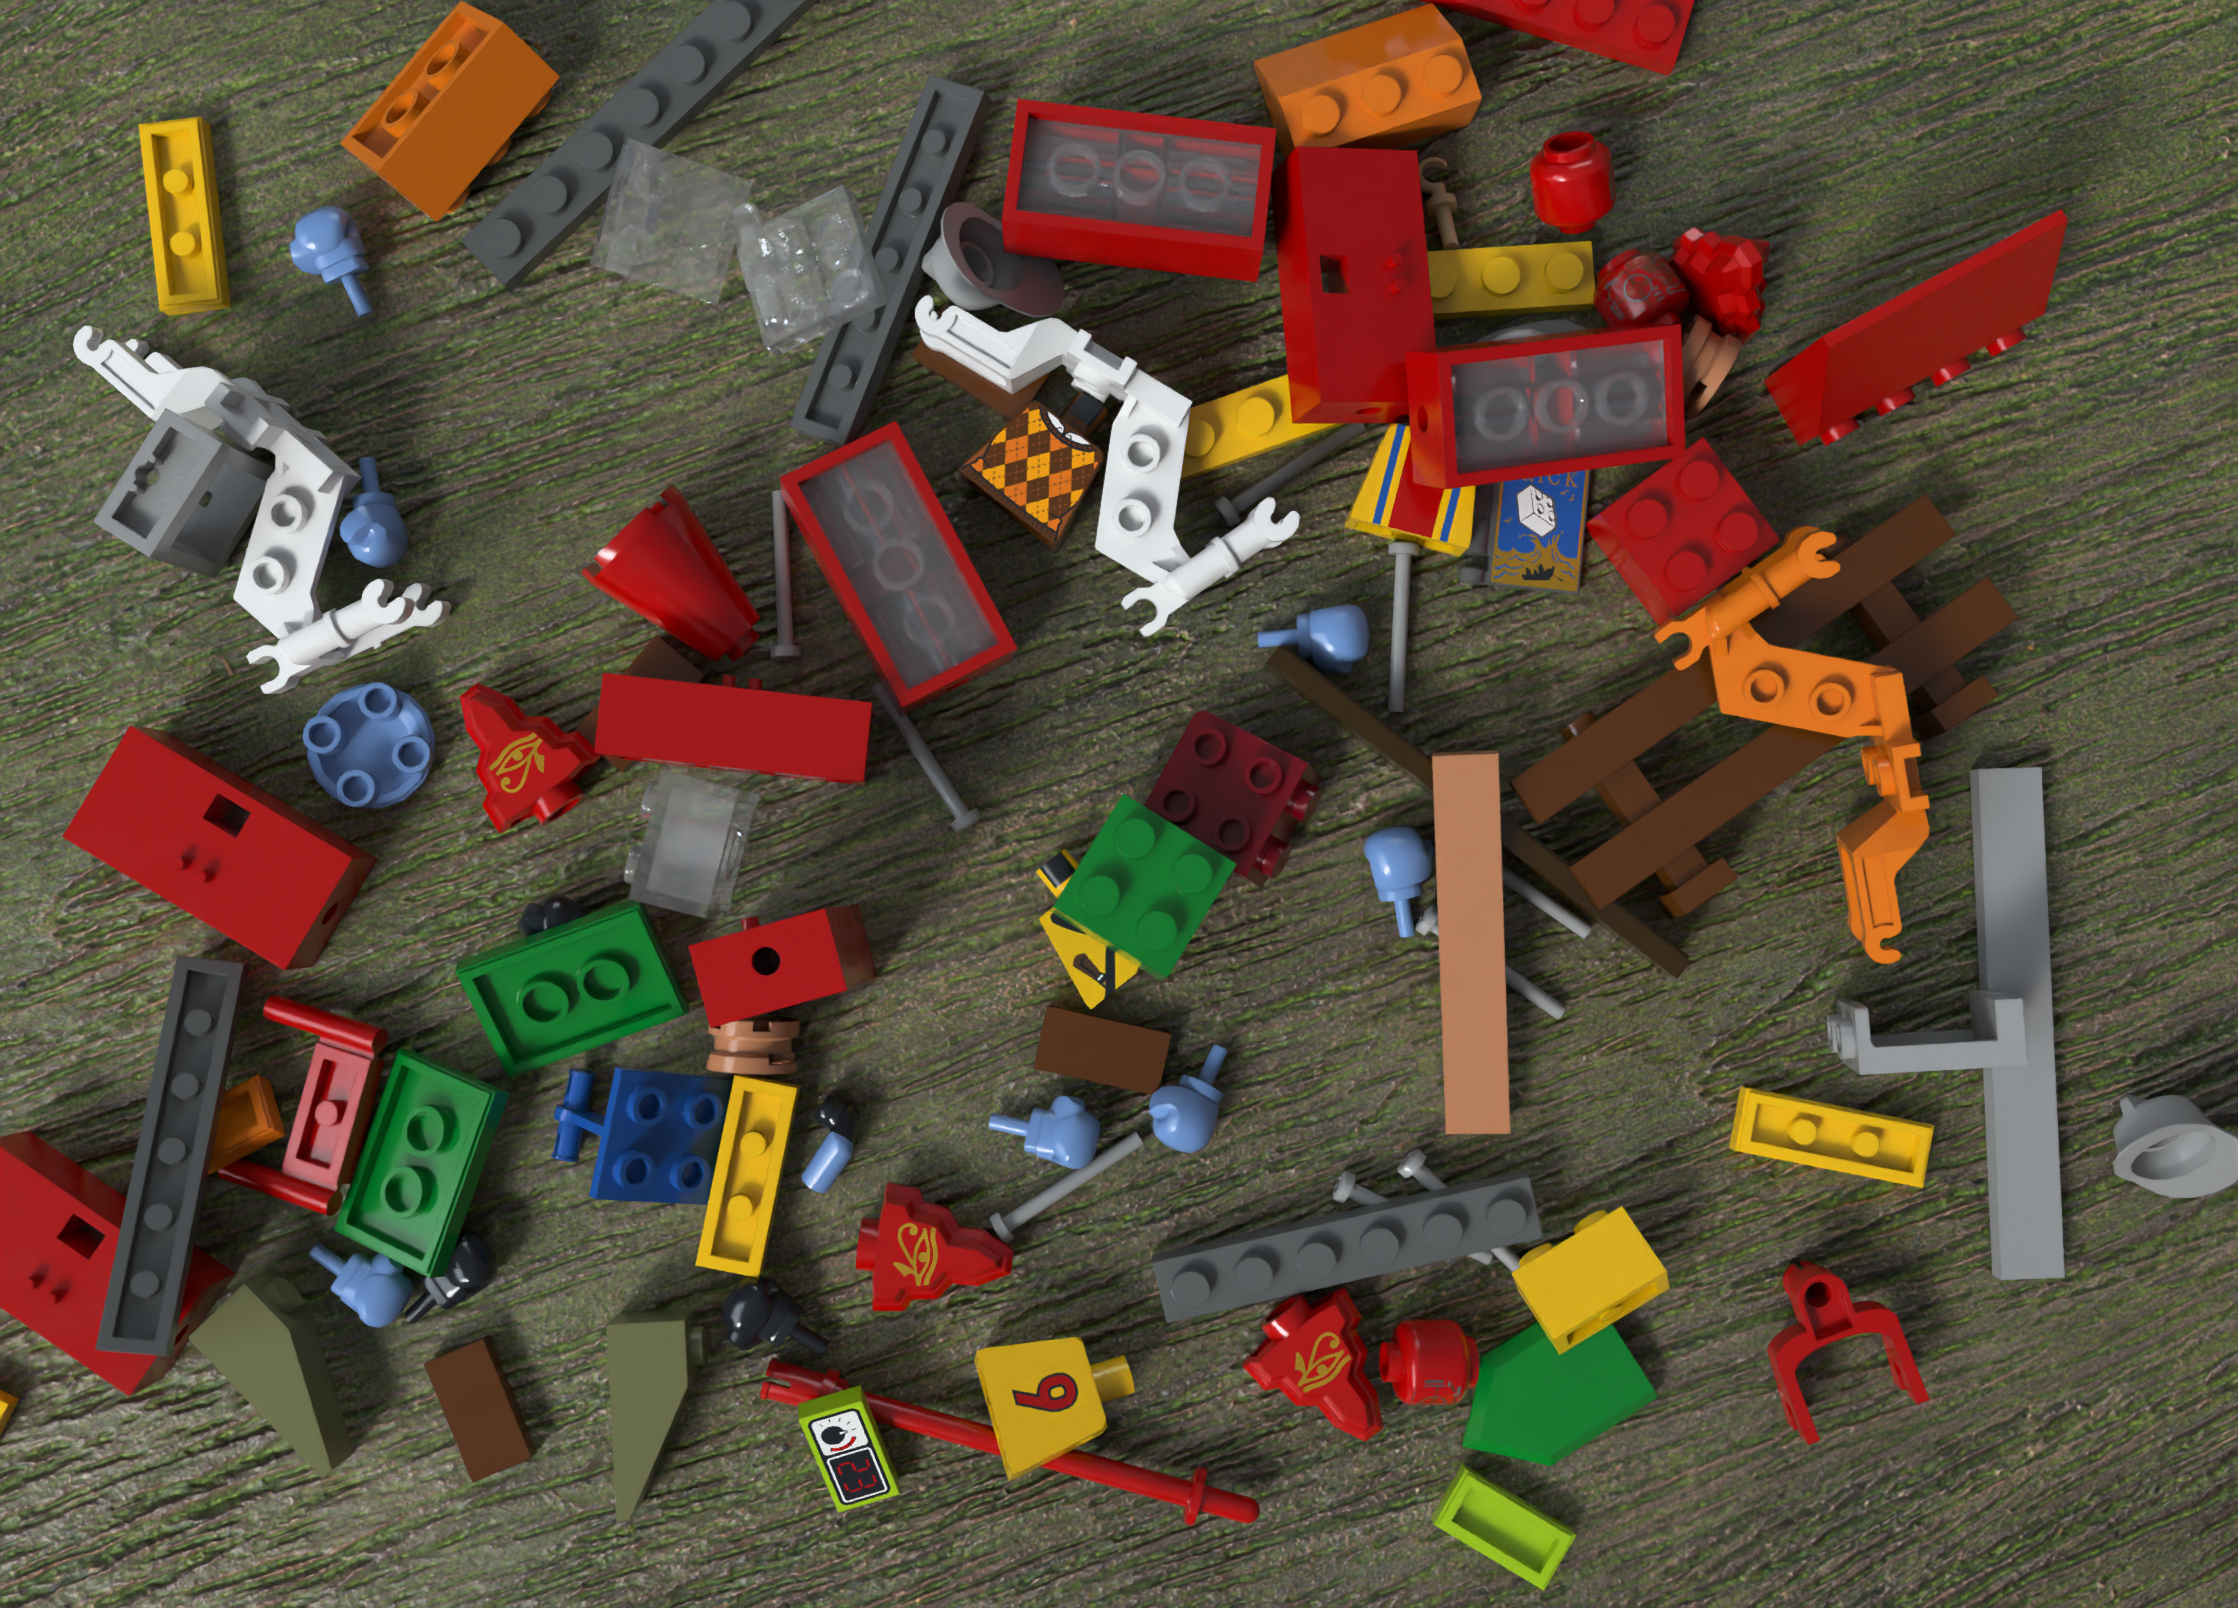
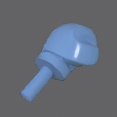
[289,206,374,318]
[340,457,408,568]
[1258,604,1370,674]
[1363,825,1434,937]
[1149,1045,1228,1153]
[989,1096,1100,1169]
[309,1243,414,1328]

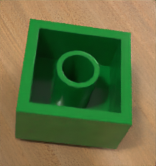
[1050,793,1237,980]

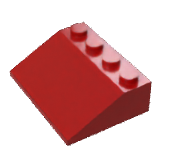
[1763,209,2068,446]

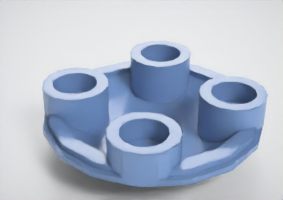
[303,682,436,809]

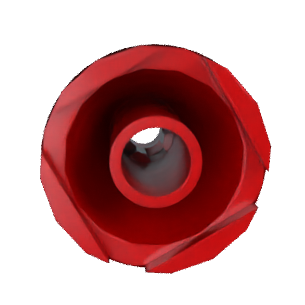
[581,484,760,662]

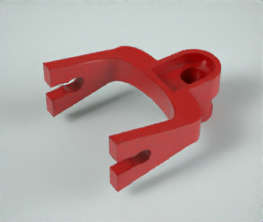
[1767,1260,1930,1445]

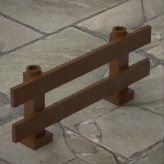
[1508,494,2019,919]

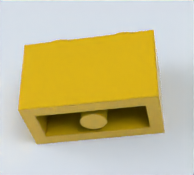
[1512,1206,1670,1355]

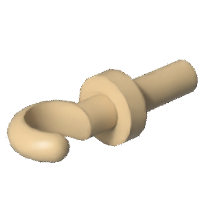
[1419,157,1459,250]

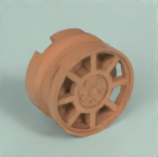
[1682,315,1742,419]
[706,1015,800,1075]

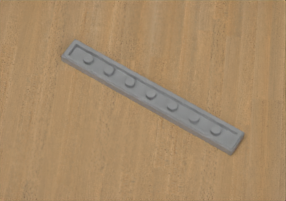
[1970,767,2065,1280]

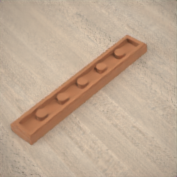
[1432,750,1511,1134]

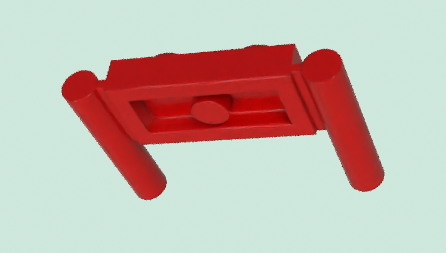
[218,995,388,1216]

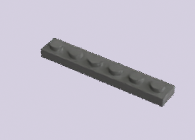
[789,75,992,448]
[95,956,249,1357]
[1152,1170,1543,1323]

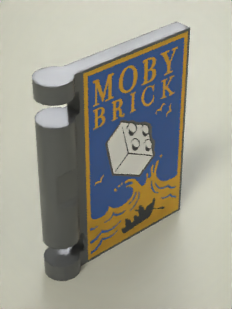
[1459,470,1591,595]

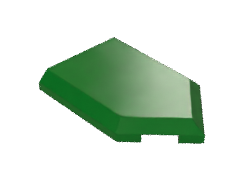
[1461,1320,1658,1466]

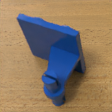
[551,1067,732,1205]

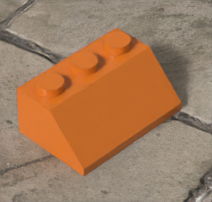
[340,1,560,222]
[1253,3,1482,159]

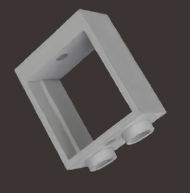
[93,408,275,579]

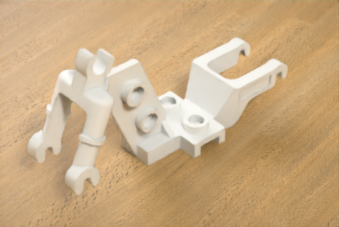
[915,295,1300,637]
[73,325,451,694]

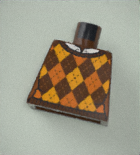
[958,390,1109,554]

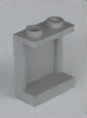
[1827,989,2029,1075]

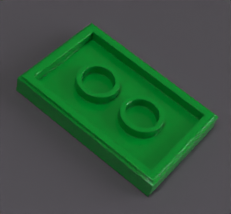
[455,896,690,1078]
[334,1049,510,1278]

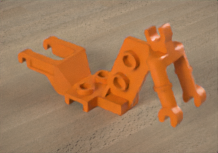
[1653,524,1930,964]

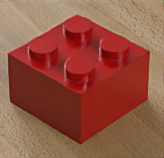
[1585,437,1781,626]

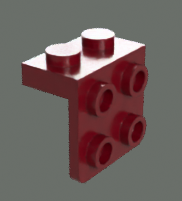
[1144,711,1322,888]

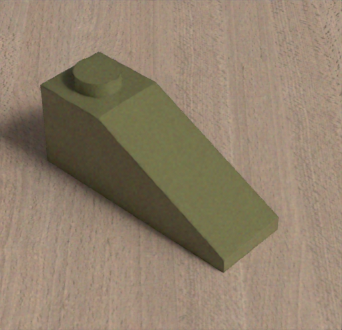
[188,1271,354,1479]
[607,1308,709,1522]

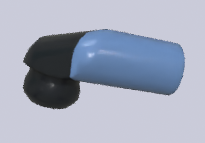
[801,1093,860,1193]

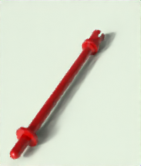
[760,1357,1260,1526]

